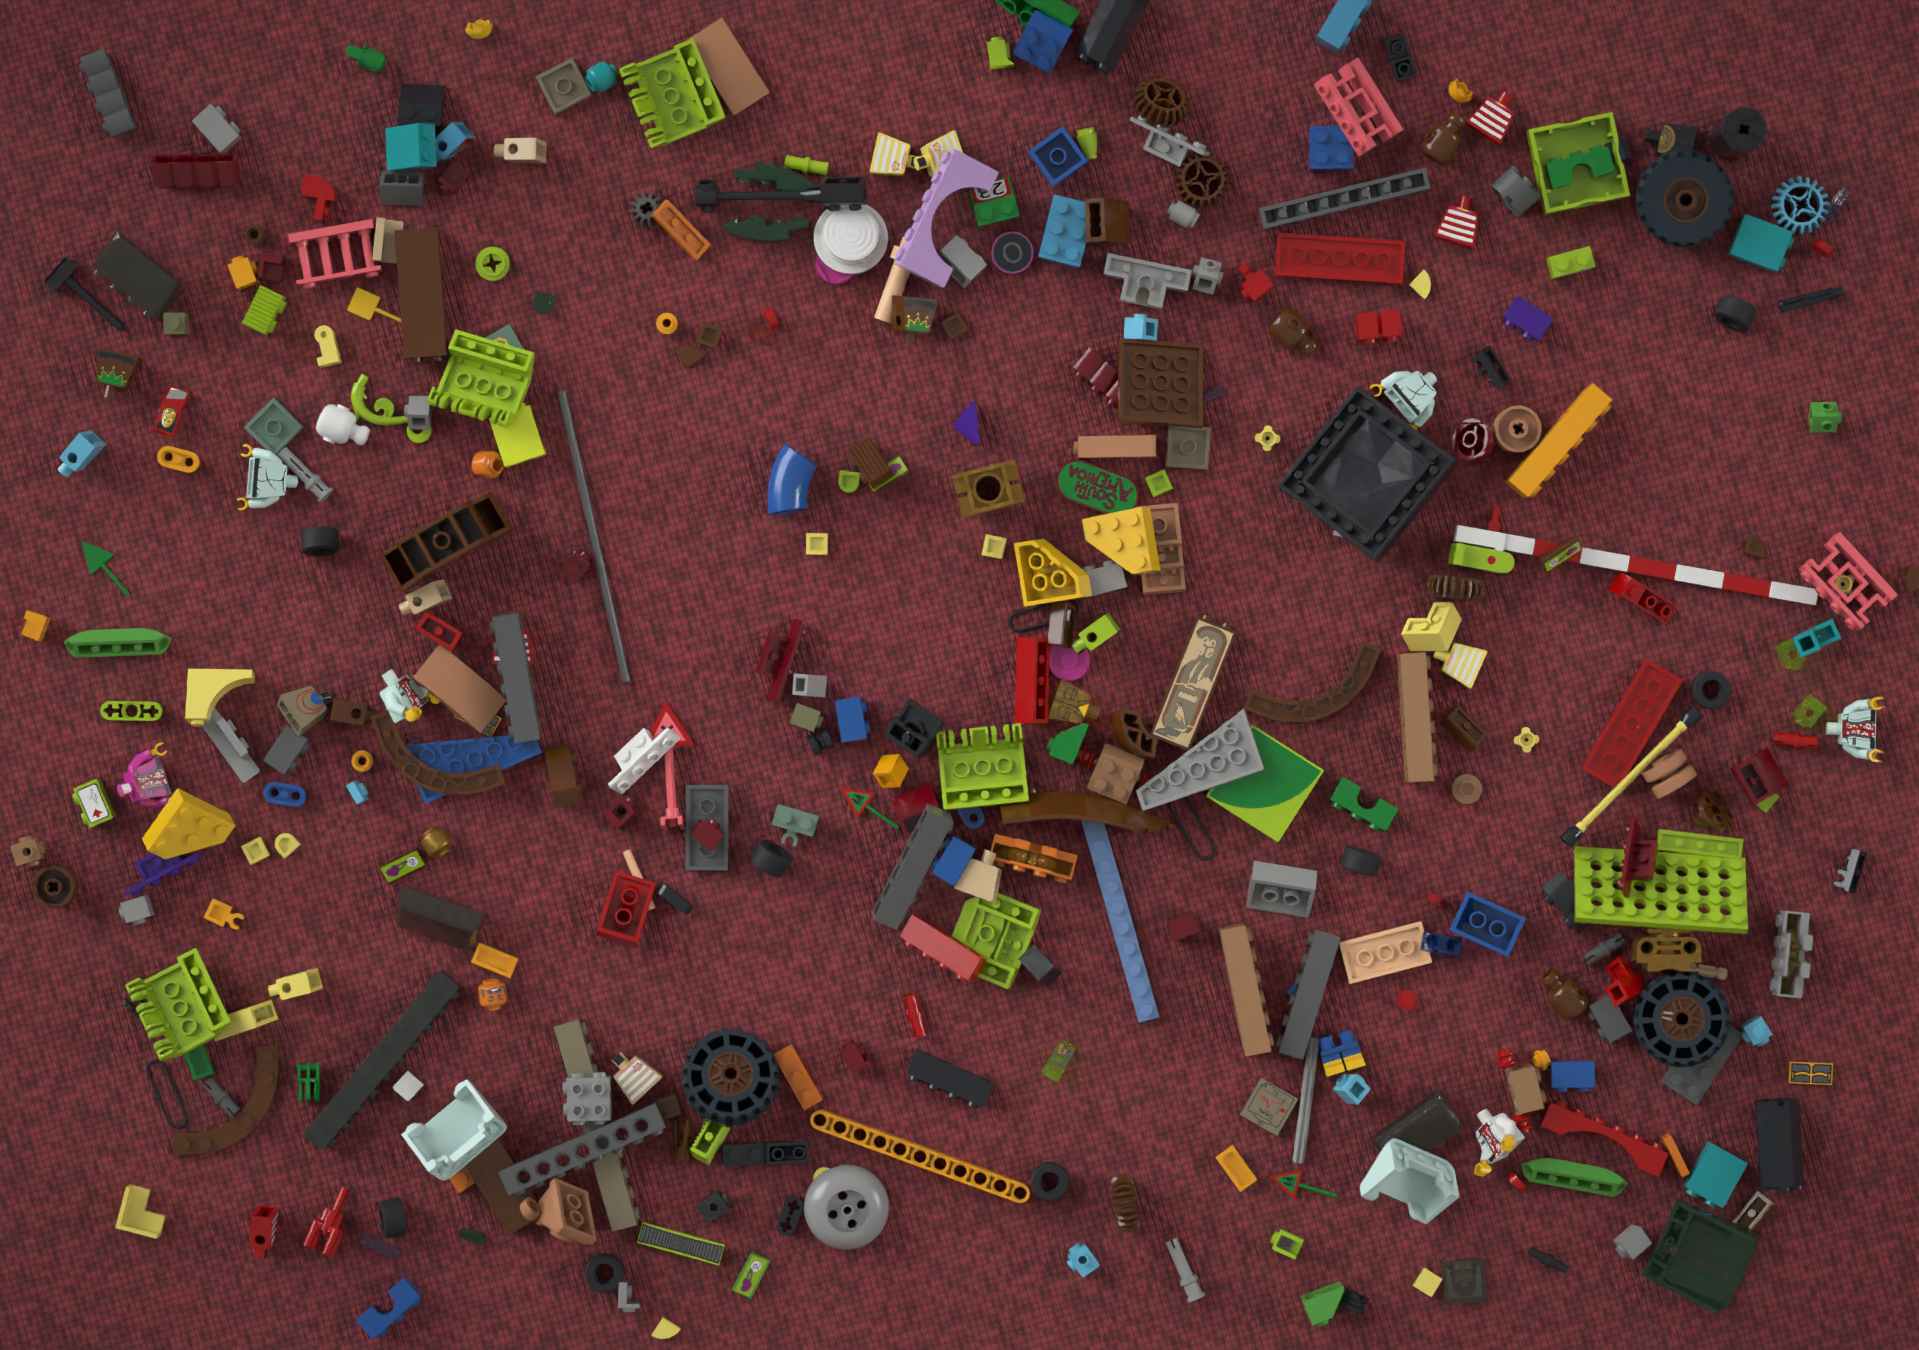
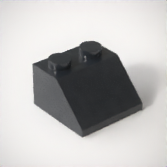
[397,83,445,128]

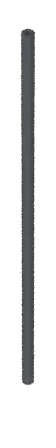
[557,390,631,683]

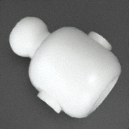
[316,404,370,445]

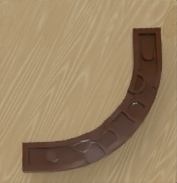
[1243,641,1382,722]
[370,711,506,795]
[174,1045,279,1155]

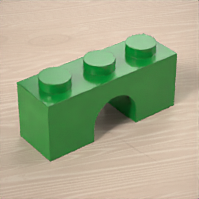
[1544,145,1615,190]
[1329,777,1398,832]

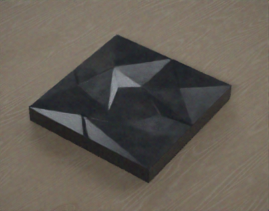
[1277,386,1458,564]

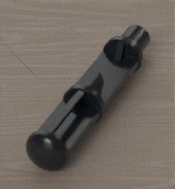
[1778,287,1844,313]

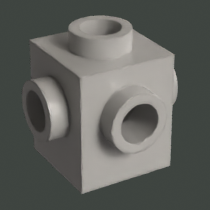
[1191,257,1223,295]

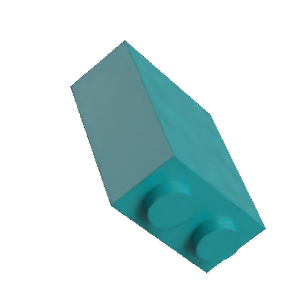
[385,123,436,172]
[1727,214,1794,273]
[1683,1141,1748,1209]

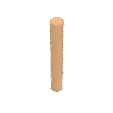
[622,849,656,911]

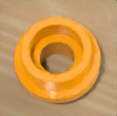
[656,313,678,334]
[351,750,373,772]
[1532,1050,1551,1071]

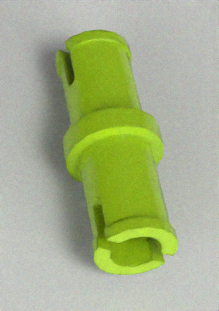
[785,155,829,176]

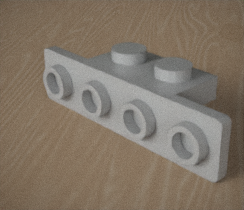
[1130,115,1211,167]
[202,707,260,783]

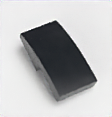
[1383,33,1417,82]

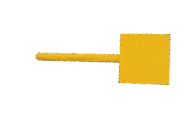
[347,287,401,323]

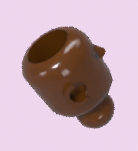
[1420,112,1466,166]
[1268,307,1319,357]
[1541,969,1589,1020]

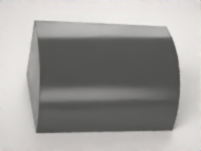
[379,171,424,206]

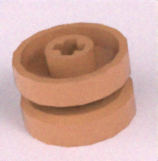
[1492,405,1542,453]
[1641,749,1697,799]

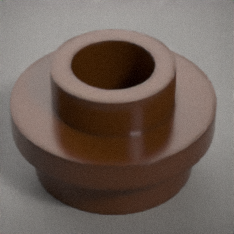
[244,224,265,246]

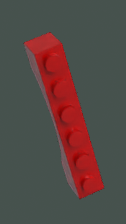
[1539,1099,1669,1177]

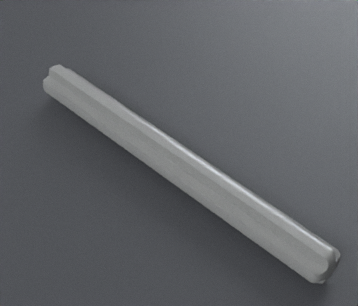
[1293,1037,1320,1164]

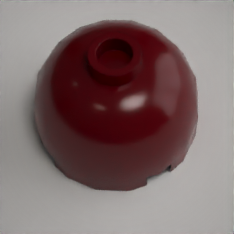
[1452,418,1496,462]

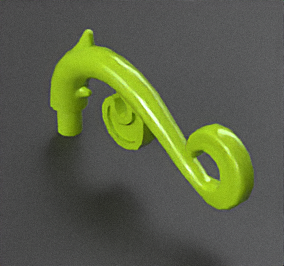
[351,374,432,443]

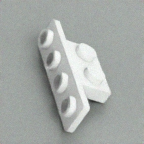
[608,728,681,794]

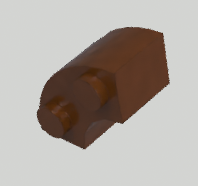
[1112,708,1158,763]
[545,744,583,807]

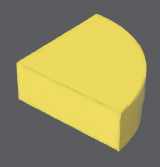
[1409,270,1431,300]
[651,1317,681,1339]

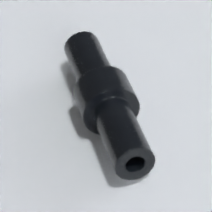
[1527,1247,1569,1273]

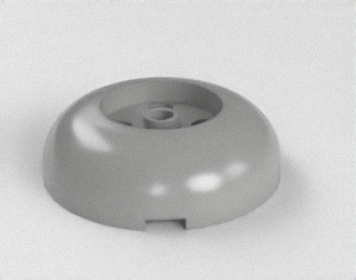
[804,1165,889,1250]

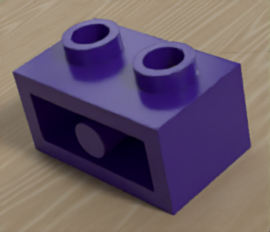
[1502,295,1553,342]

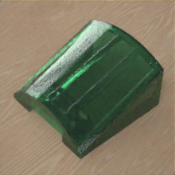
[1641,1199,1761,1314]

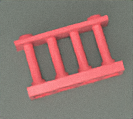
[288,219,383,289]

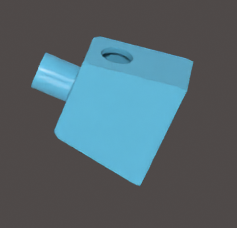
[58,430,106,477]

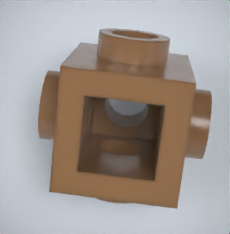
[10,835,46,867]

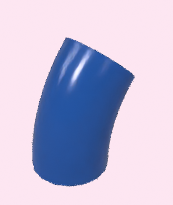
[767,443,818,516]

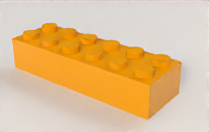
[1505,383,1612,498]

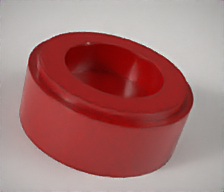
[1812,240,1834,258]
[763,308,779,330]
[1507,1172,1527,1192]

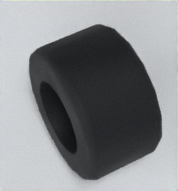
[1714,295,1757,332]
[300,526,340,557]
[1690,671,1731,709]
[750,840,792,878]
[1340,846,1382,877]
[1030,1161,1069,1201]
[379,1198,406,1239]
[585,1253,624,1293]

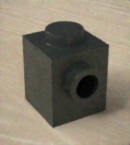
[696,1190,731,1224]

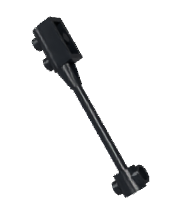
[695,177,867,213]

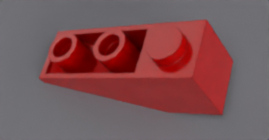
[1608,572,1677,624]

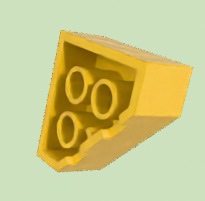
[1082,507,1161,575]
[1014,539,1092,607]
[142,788,236,859]

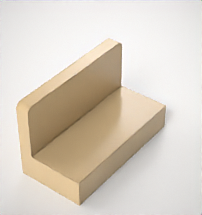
[372,217,404,264]

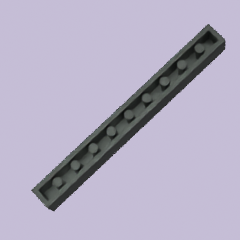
[304,970,462,1150]

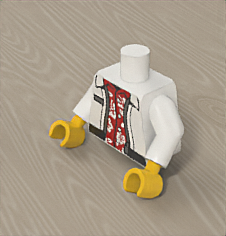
[1474,1109,1525,1177]

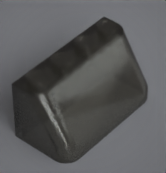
[92,231,186,321]
[396,884,488,950]
[1370,1088,1464,1152]

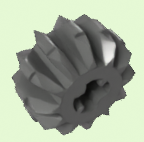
[629,191,662,227]

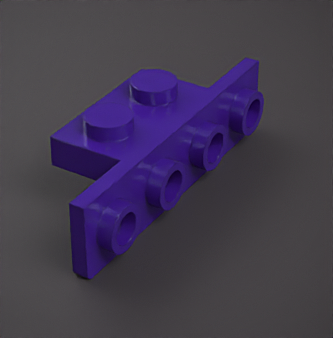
[124,851,204,897]

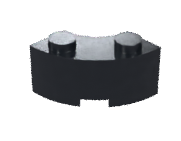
[1541,871,1592,934]

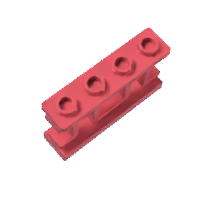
[1314,57,1404,156]
[1799,532,1898,631]

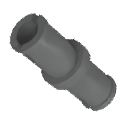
[1583,933,1626,966]
[202,1077,241,1118]

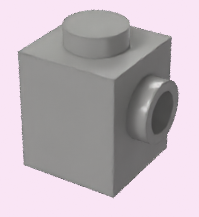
[404,396,432,430]
[792,673,827,697]
[119,895,154,926]
[1613,1225,1652,1260]

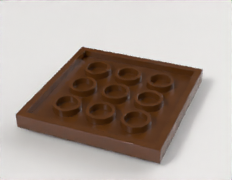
[1118,338,1203,428]

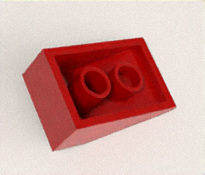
[596,870,656,948]

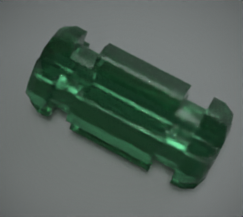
[459,1227,485,1245]

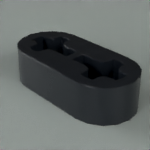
[656,882,694,915]
[777,1196,804,1236]

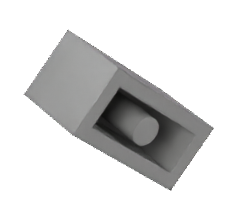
[192,104,242,154]
[938,235,987,288]
[1082,560,1127,598]

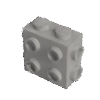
[563,1072,612,1125]

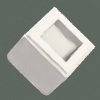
[392,1071,424,1102]

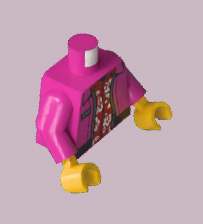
[117,742,172,809]

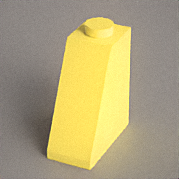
[214,999,278,1041]

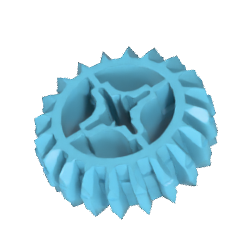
[1771,176,1830,234]

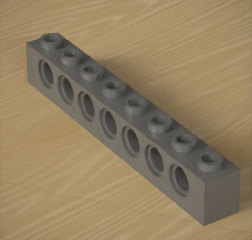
[1258,168,1430,231]
[498,1102,667,1197]

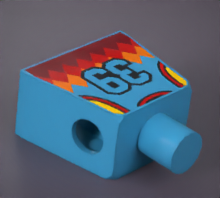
[435,122,475,163]

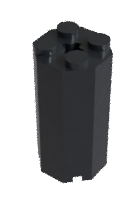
[1075,0,1150,75]
[1709,107,1767,161]
[1754,1098,1804,1192]

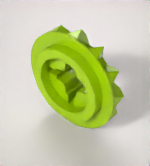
[475,247,510,281]

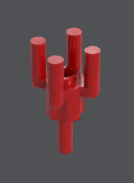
[303,1187,350,1257]

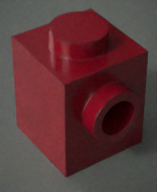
[691,818,725,851]

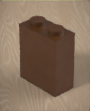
[1085,198,1130,245]

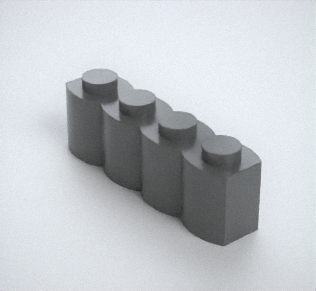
[79,48,137,138]

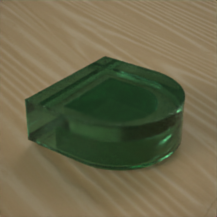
[533,290,557,315]

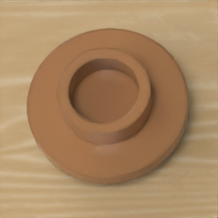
[1452,774,1482,804]

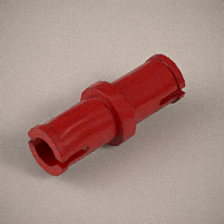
[1773,731,1818,750]
[903,993,928,1037]

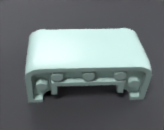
[401,1079,507,1180]
[1360,1138,1459,1224]

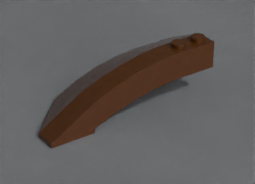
[1000,788,1175,834]

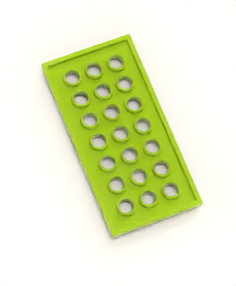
[1574,846,1748,934]

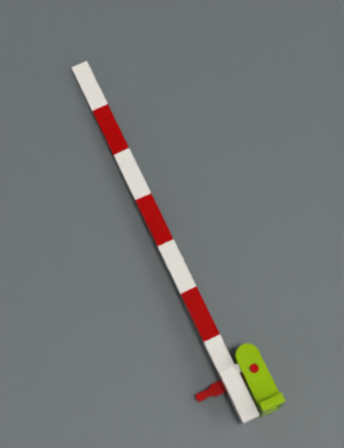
[1448,506,1818,605]

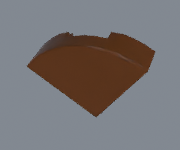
[675,347,705,368]
[1743,532,1765,559]
[1905,564,1919,594]

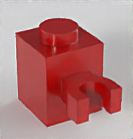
[1238,263,1274,302]

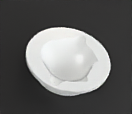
[813,205,888,274]

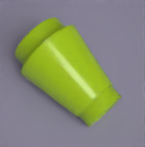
[1076,127,1097,159]

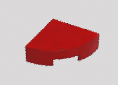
[1426,892,1448,908]

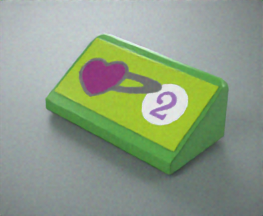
[732,1251,770,1299]

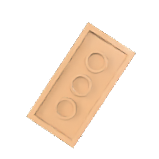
[1339,921,1432,984]

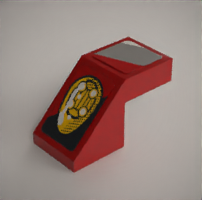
[153,386,190,438]

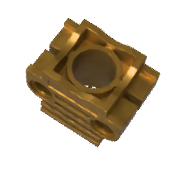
[952,460,1025,517]
[1631,927,1701,971]

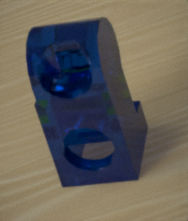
[1420,932,1463,959]

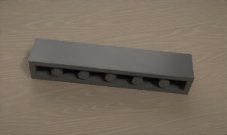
[490,611,542,743]
[872,804,954,930]
[1275,929,1341,1060]

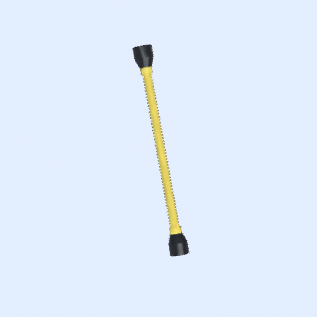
[1559,705,1703,849]

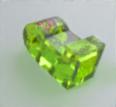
[1041,1039,1076,1083]

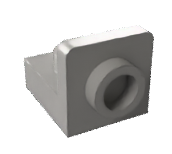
[618,1280,640,1312]

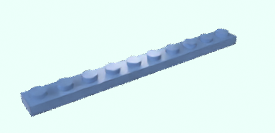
[1081,820,1159,1023]

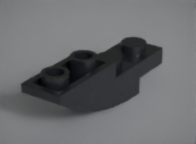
[721,1141,809,1167]

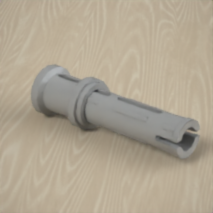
[277,447,334,503]
[1165,1237,1205,1303]

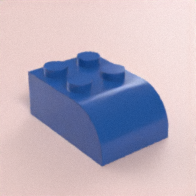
[1450,891,1526,957]

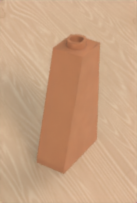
[1074,435,1156,459]

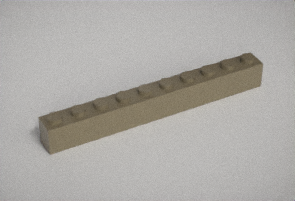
[554,1019,641,1232]

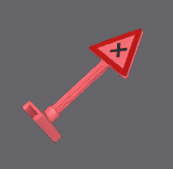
[650,703,694,831]

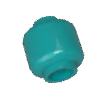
[585,61,618,93]

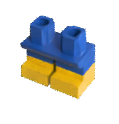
[1319,1030,1366,1077]

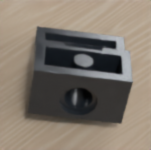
[883,698,944,758]

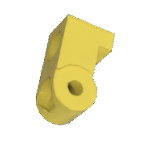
[315,325,342,368]

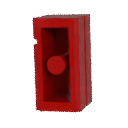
[415,611,465,652]

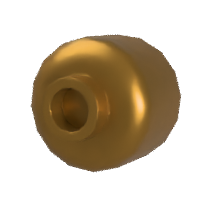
[421,826,453,859]

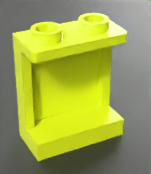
[489,403,547,468]

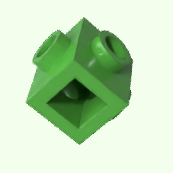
[1808,402,1842,433]

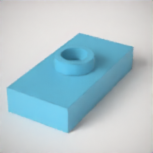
[346,781,369,804]

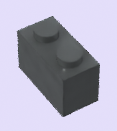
[263,725,310,775]
[1586,993,1632,1043]

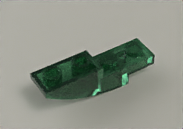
[734,162,817,191]
[722,215,810,242]

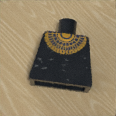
[1645,123,1698,157]

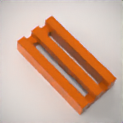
[1661,1133,1690,1177]

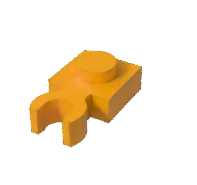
[204,898,245,930]

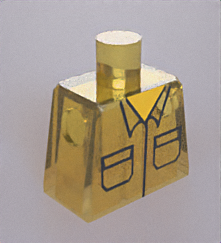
[1048,679,1101,724]

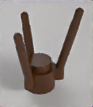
[673,1118,708,1161]

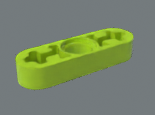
[100,701,164,721]

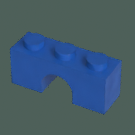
[356,1276,423,1340]

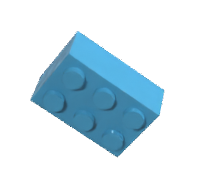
[1314,0,1372,54]
[1038,195,1086,269]

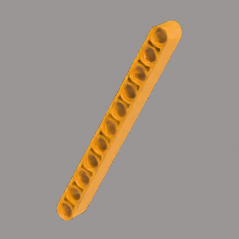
[810,1109,1030,1203]

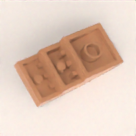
[686,17,770,115]
[1135,503,1186,595]
[413,644,507,734]

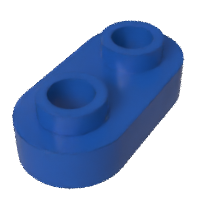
[263,782,307,807]
[957,807,984,829]

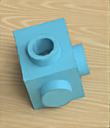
[1124,314,1158,341]
[1740,1015,1772,1047]
[1333,1073,1371,1105]
[1067,1242,1100,1278]

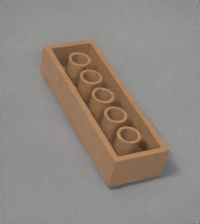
[1397,652,1437,782]
[1218,923,1274,1056]

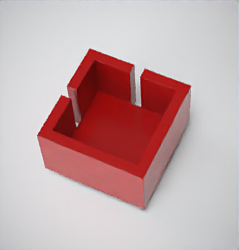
[1354,310,1402,345]

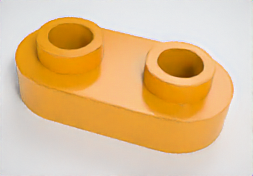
[157,446,200,473]

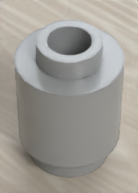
[1167,200,1200,229]

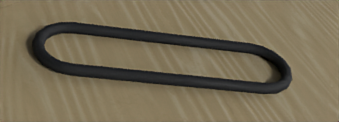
[1008,599,1080,632]
[1168,797,1216,861]
[146,1059,188,1129]

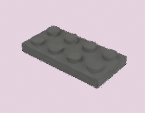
[685,785,729,870]
[1660,1025,1742,1105]

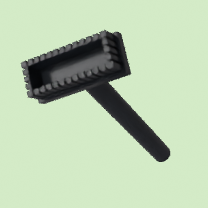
[43,256,125,331]

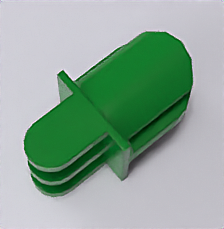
[346,45,386,72]
[297,1062,321,1102]

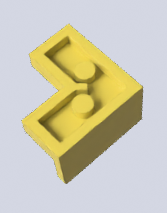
[1401,602,1461,651]
[115,1184,166,1239]

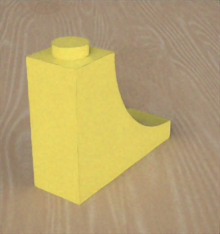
[185,669,255,727]

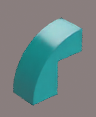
[1793,618,1842,657]

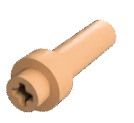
[874,237,910,324]

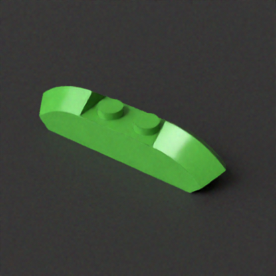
[63,628,172,658]
[1521,1158,1628,1197]

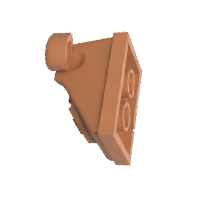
[520,1178,597,1245]

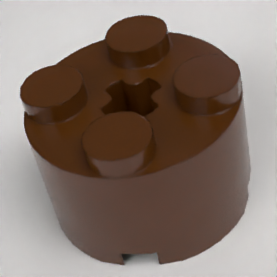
[32,865,80,908]

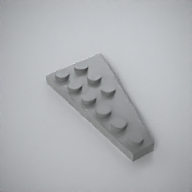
[1136,709,1265,811]

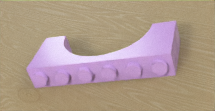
[894,149,999,288]

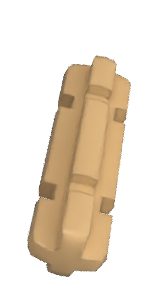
[1687,963,1727,980]

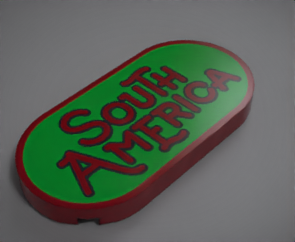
[1056,460,1139,514]

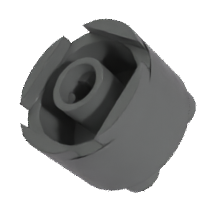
[1490,165,1541,216]

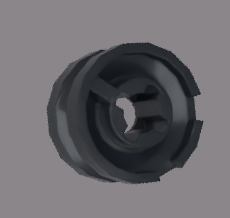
[1338,1288,1369,1315]

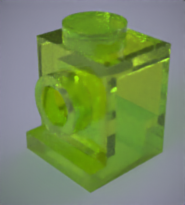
[1773,637,1806,671]
[1792,695,1827,728]

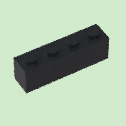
[906,1048,994,1109]

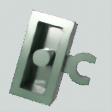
[772,804,819,847]

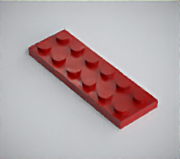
[1275,233,1405,284]
[1580,658,1683,789]

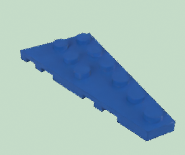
[406,735,543,804]

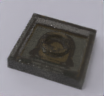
[1441,1258,1487,1304]

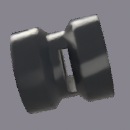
[807,728,835,756]

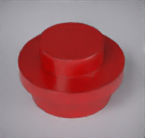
[1397,989,1418,1011]

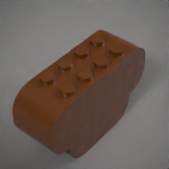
[380,492,514,592]

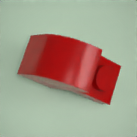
[300,174,337,222]
[1605,956,1643,1007]

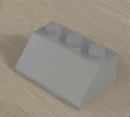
[1246,861,1317,918]

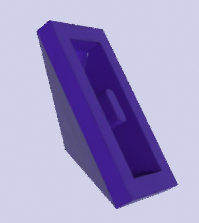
[953,401,980,445]

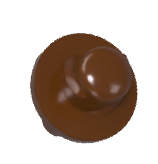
[1692,791,1734,830]

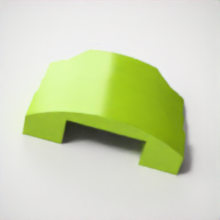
[952,893,1041,989]

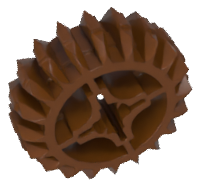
[1133,76,1190,128]
[1174,152,1231,209]
[1427,575,1485,602]
[1111,1174,1140,1233]

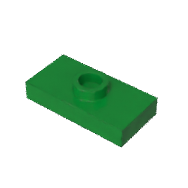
[184,1044,215,1081]

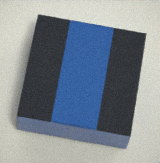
[1604,137,1632,164]

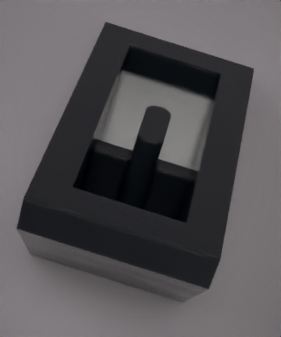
[1018,944,1061,988]

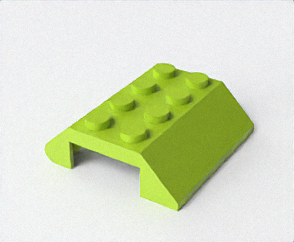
[619,38,726,149]
[427,329,535,428]
[936,723,1029,810]
[125,948,232,1061]

